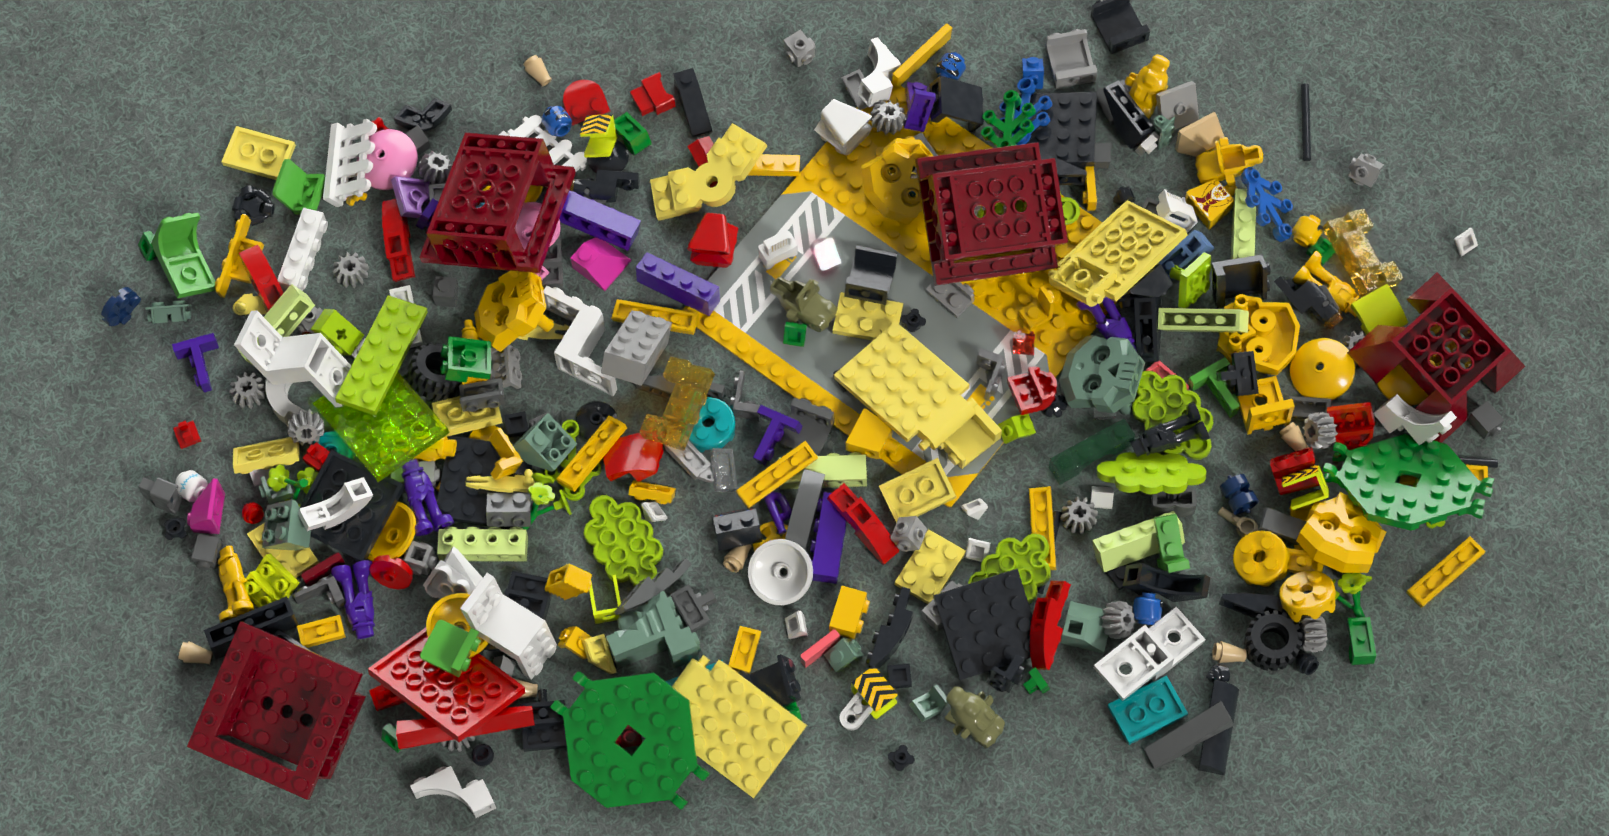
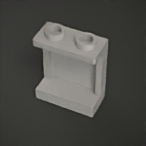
[1045,29,1097,89]

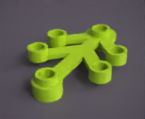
[545,420,601,501]

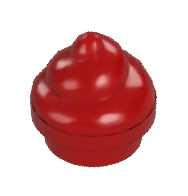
[242,502,264,524]

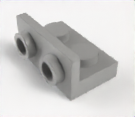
[926,281,975,319]
[488,345,522,389]

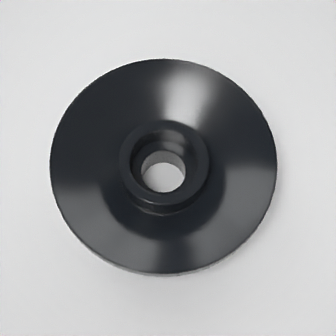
[587,140,629,174]
[575,402,618,440]

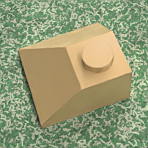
[1175,112,1224,157]

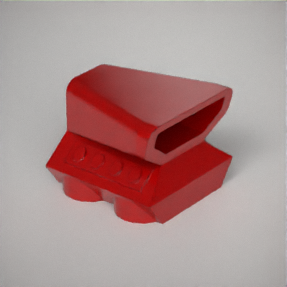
[687,213,739,268]
[1270,447,1320,495]

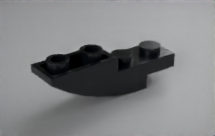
[866,587,913,669]

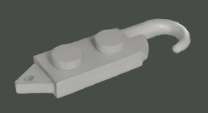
[647,418,714,484]

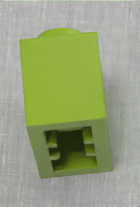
[311,309,364,356]

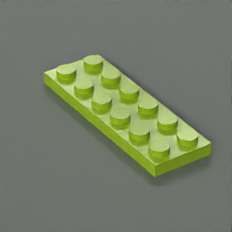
[335,295,428,416]

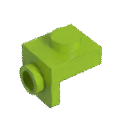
[998,414,1036,444]

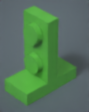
[1188,357,1240,418]
[1154,514,1190,573]

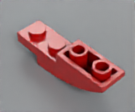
[382,199,415,282]
[238,245,283,312]
[827,483,899,566]
[1030,581,1071,670]

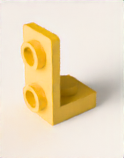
[1019,286,1055,331]
[489,428,523,480]

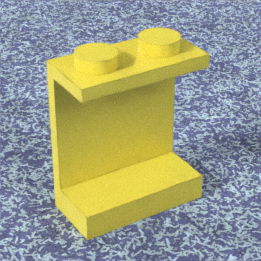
[938,404,1002,469]

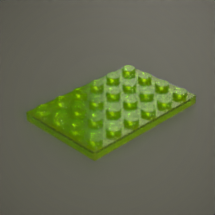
[312,372,450,482]

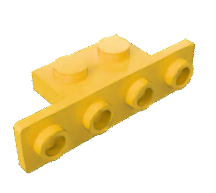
[215,214,264,298]

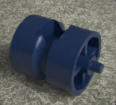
[1219,474,1259,515]

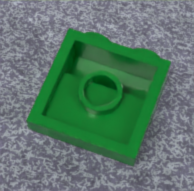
[441,336,491,382]

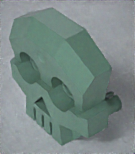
[1060,336,1145,415]

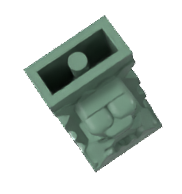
[606,591,701,669]

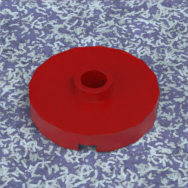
[370,555,413,590]

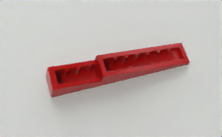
[396,706,534,749]

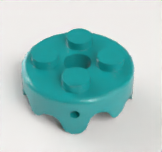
[682,397,735,453]

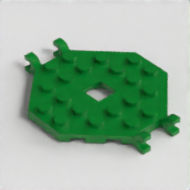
[1323,434,1494,531]
[550,671,710,810]

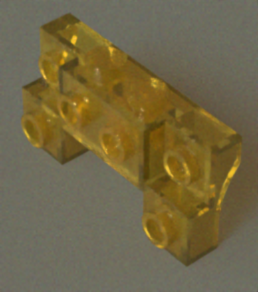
[1323,209,1404,297]
[639,356,715,451]

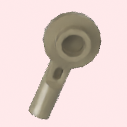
[1218,507,1258,538]

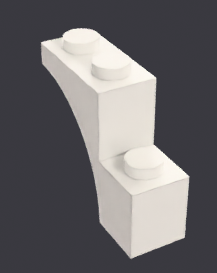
[858,38,901,108]
[1373,394,1457,445]
[410,766,496,818]

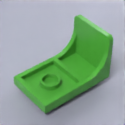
[151,213,216,299]

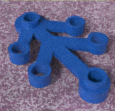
[999,77,1052,145]
[1241,167,1293,242]

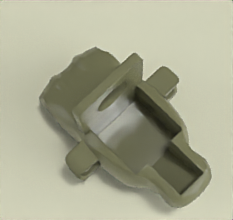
[770,277,838,332]
[945,686,1005,748]

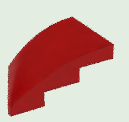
[603,431,669,482]

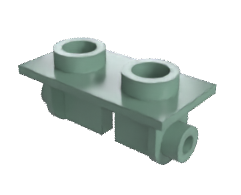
[1153,115,1175,150]
[145,300,191,324]

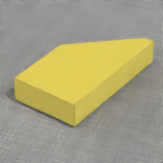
[582,634,617,674]

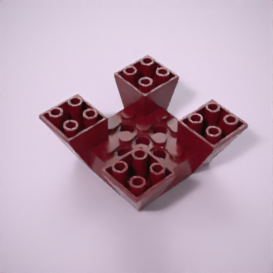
[1347,272,1525,443]

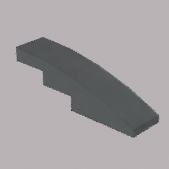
[542,222,564,289]
[636,375,726,402]
[614,558,692,615]

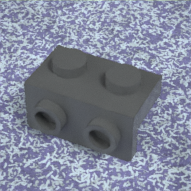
[459,378,506,412]
[486,493,531,527]

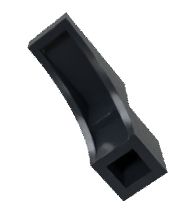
[1123,563,1211,602]

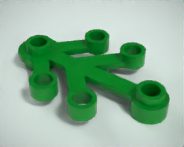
[981,90,1036,148]

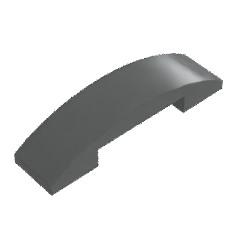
[785,469,825,550]

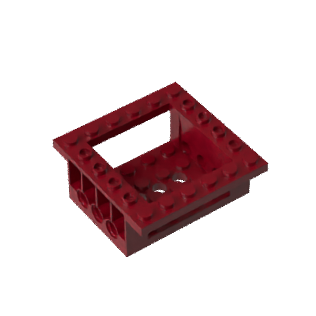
[419,133,576,273]
[915,142,1068,286]
[187,621,366,800]

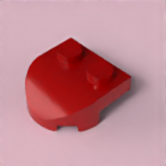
[562,80,611,126]
[1007,367,1057,415]
[1327,402,1375,450]

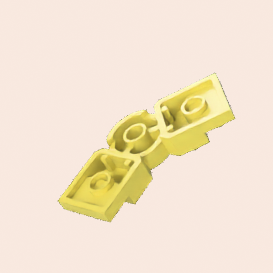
[650,123,767,221]

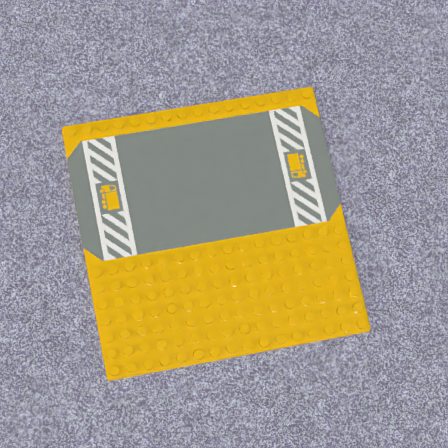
[683,81,1120,507]

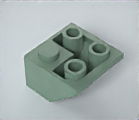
[513,413,577,471]
[262,500,311,551]
[1061,601,1108,654]

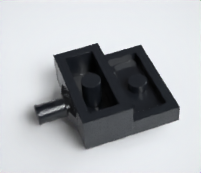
[504,571,552,620]
[520,689,567,752]

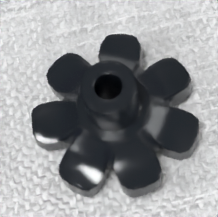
[1041,394,1067,418]

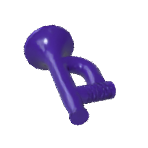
[764,492,793,535]

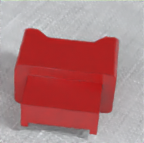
[630,72,676,116]

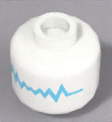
[175,470,208,502]

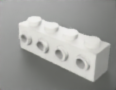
[277,208,328,293]

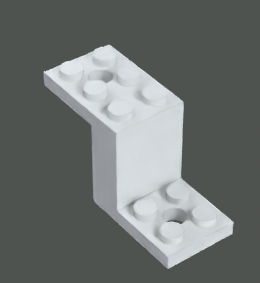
[543,286,617,396]
[234,310,351,407]
[460,573,557,680]

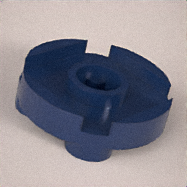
[101,287,141,326]

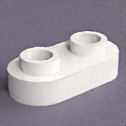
[840,692,873,730]

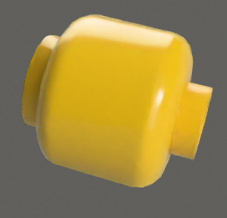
[1292,215,1323,247]

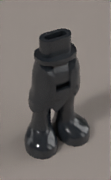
[1130,402,1210,457]

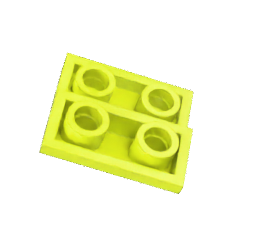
[1350,284,1408,335]
[244,553,300,607]

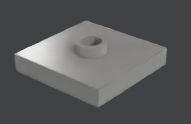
[1156,81,1199,130]

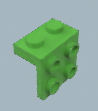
[273,159,325,215]
[420,620,481,677]

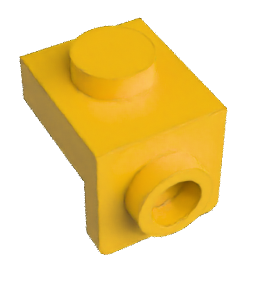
[558,626,592,659]

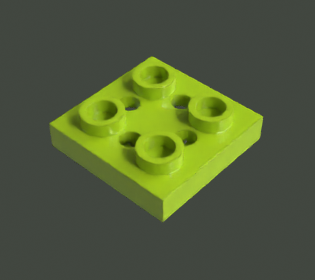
[1169,252,1212,309]

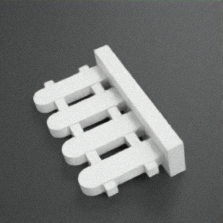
[499,115,587,188]
[323,119,377,207]

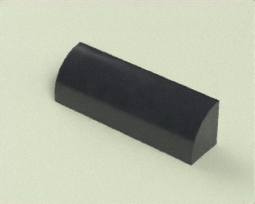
[1198,680,1239,776]

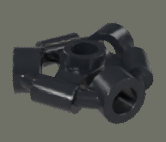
[232,186,275,226]

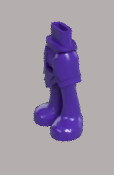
[1076,296,1137,352]
[401,459,454,536]
[331,560,375,639]

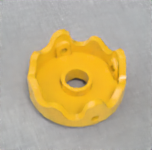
[1233,530,1290,587]
[1279,571,1336,622]

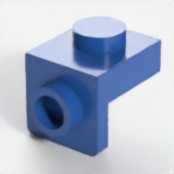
[1022,57,1044,89]

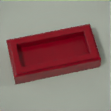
[301,552,345,587]

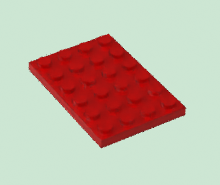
[368,627,526,743]

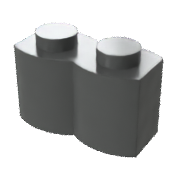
[1150,488,1197,517]

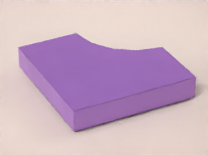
[391,176,430,218]

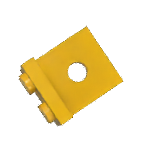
[1234,376,1295,435]

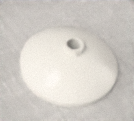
[748,539,813,605]

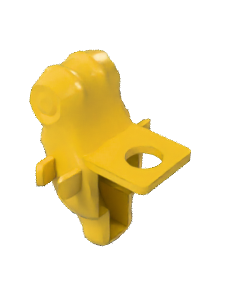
[1125,54,1170,119]
[1195,137,1263,187]

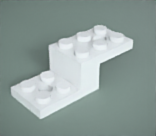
[1093,607,1206,701]

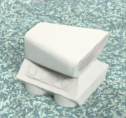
[814,99,872,155]
[423,546,483,599]

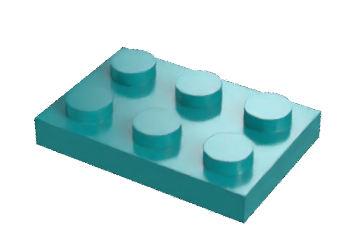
[1107,676,1188,745]

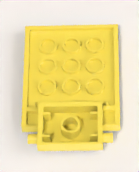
[1048,200,1188,307]
[834,321,977,451]
[672,655,808,798]

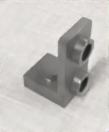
[976,348,1006,401]
[730,371,760,420]
[293,576,346,608]

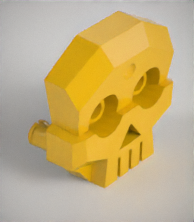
[861,136,934,224]
[474,271,554,352]
[1217,294,1300,375]
[1296,492,1387,573]

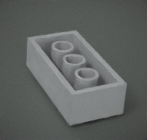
[601,310,672,386]

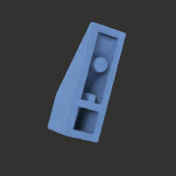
[1157,230,1215,281]

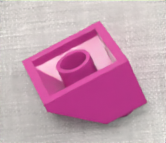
[570,238,631,291]
[187,478,225,534]

